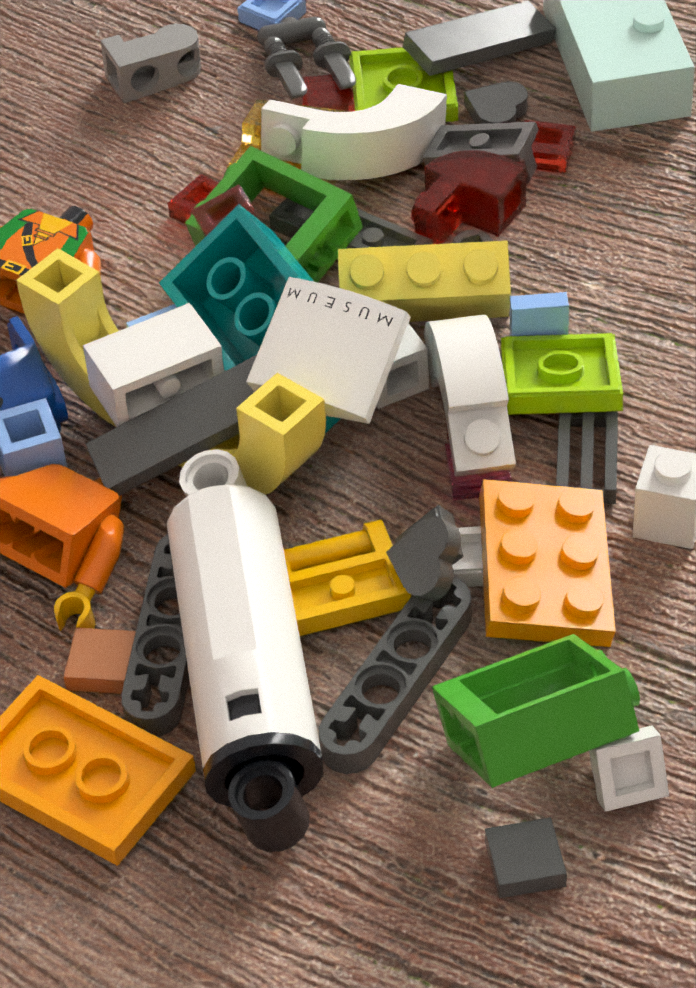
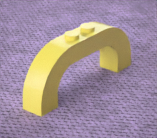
[16,248,326,495]

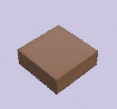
[64,628,136,694]

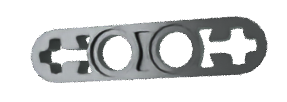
[121,534,189,737]
[318,577,472,774]

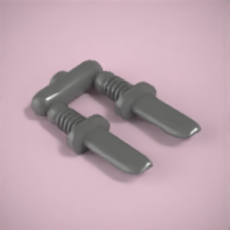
[257,17,356,100]

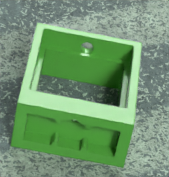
[185,145,363,282]
[432,634,640,788]

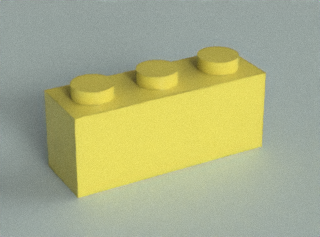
[338,240,511,322]

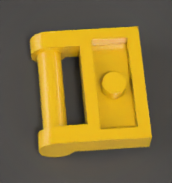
[283,519,411,636]

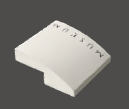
[246,277,411,424]

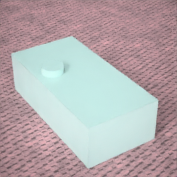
[543,0,695,132]

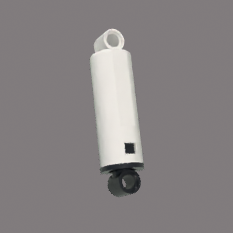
[167,449,324,852]

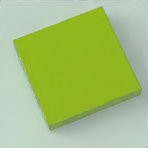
[349,47,459,122]
[501,333,623,415]

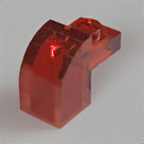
[411,150,526,244]

